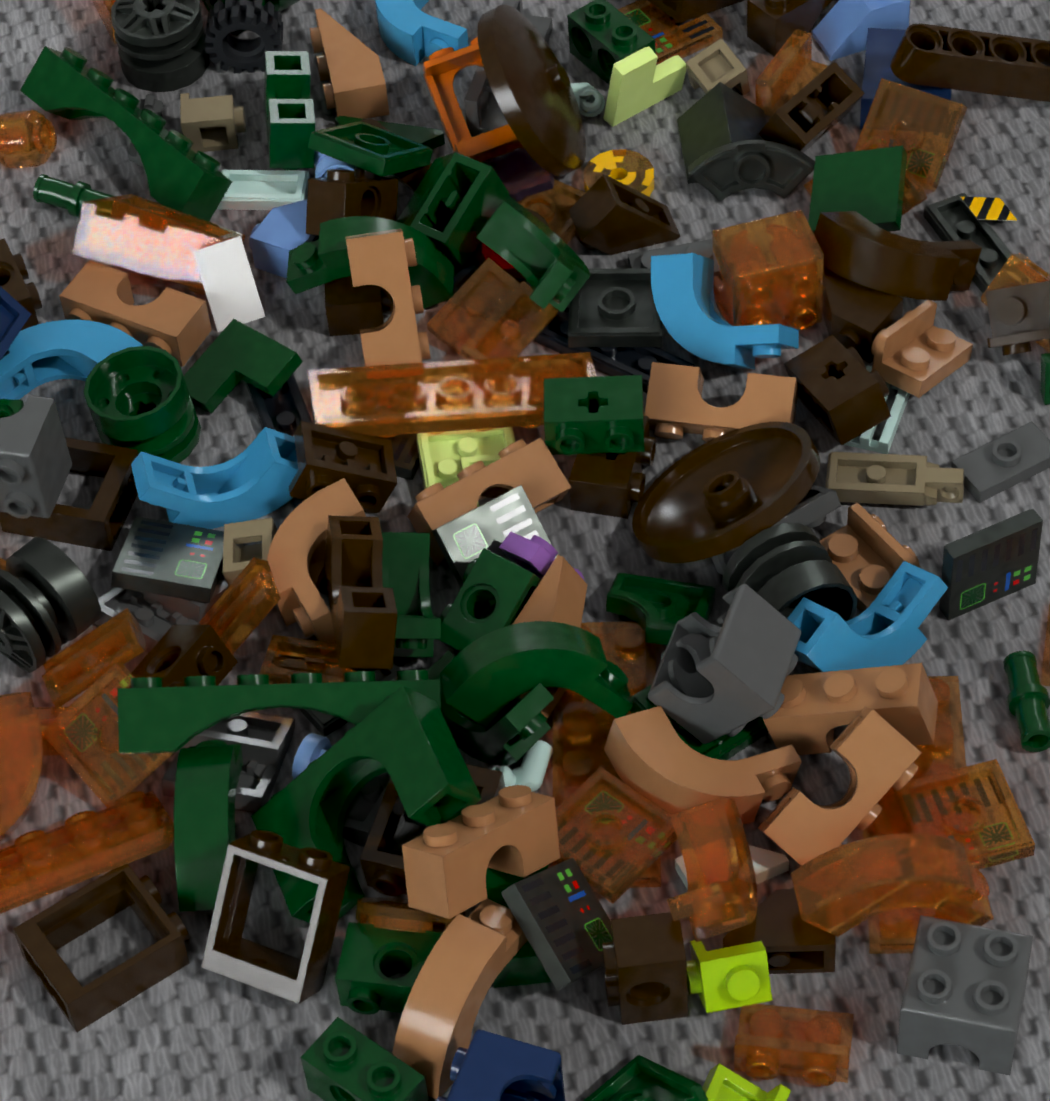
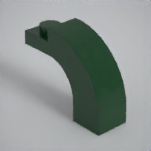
[476,195,590,313]
[286,216,454,309]
[382,532,441,657]
[439,621,634,728]
[428,650,554,766]
[174,740,243,912]

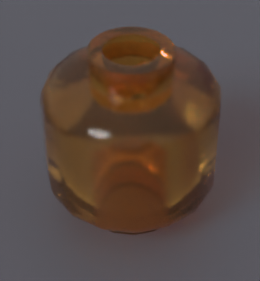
[0,109,57,168]

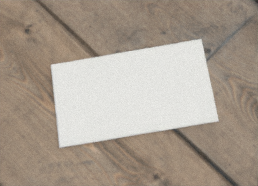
[193,236,265,332]

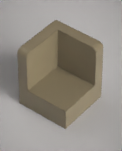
[685,38,750,95]

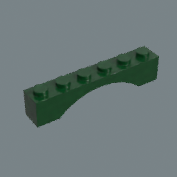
[20,46,232,226]
[118,670,441,754]

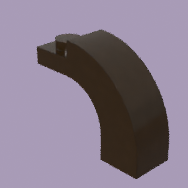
[808,211,982,301]

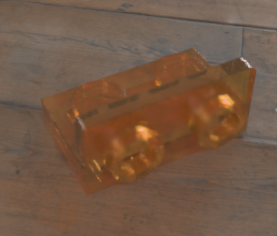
[734,1004,854,1086]

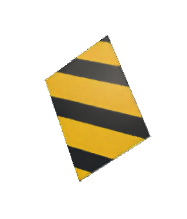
[960,196,1018,221]

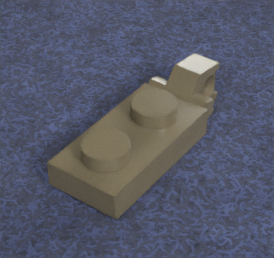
[825,452,964,506]

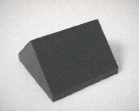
[677,82,767,184]

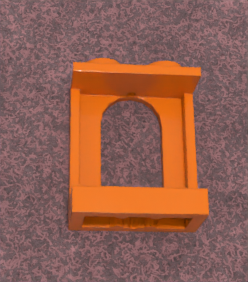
[423,37,524,163]

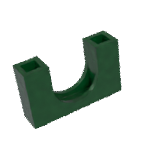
[251,685,482,923]

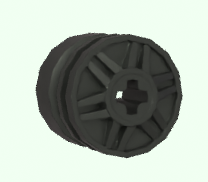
[111,0,209,92]
[722,523,858,621]
[0,536,101,673]

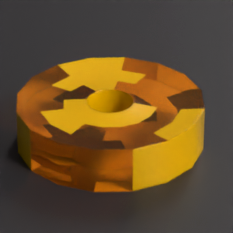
[584,149,654,197]

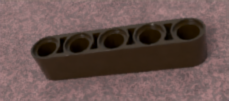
[890,23,1050,102]

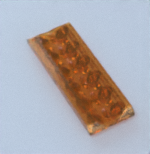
[0,790,174,914]

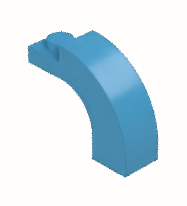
[375,0,469,66]
[651,253,799,370]
[0,319,143,400]
[131,427,298,529]
[787,561,948,672]

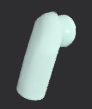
[570,82,605,117]
[492,740,553,792]

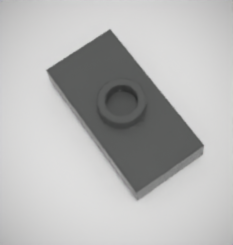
[951,421,1050,503]

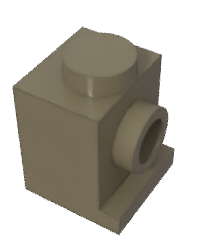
[180,93,246,153]
[223,518,277,600]

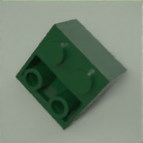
[397,152,510,268]

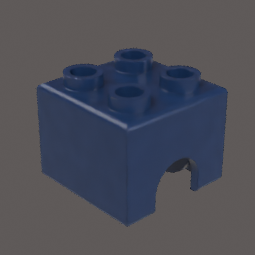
[436,1029,565,1101]

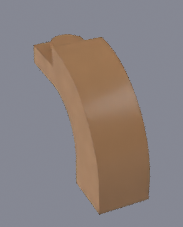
[267,478,366,651]
[604,706,802,827]
[392,898,528,1099]

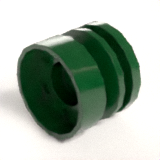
[83,346,201,463]

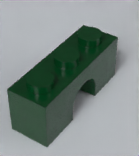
[264,51,316,170]

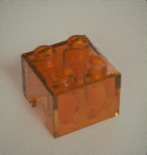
[712,210,824,330]

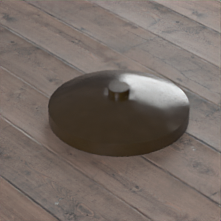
[477,4,586,176]
[632,422,820,563]

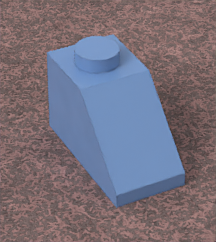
[812,0,910,61]
[249,199,319,278]

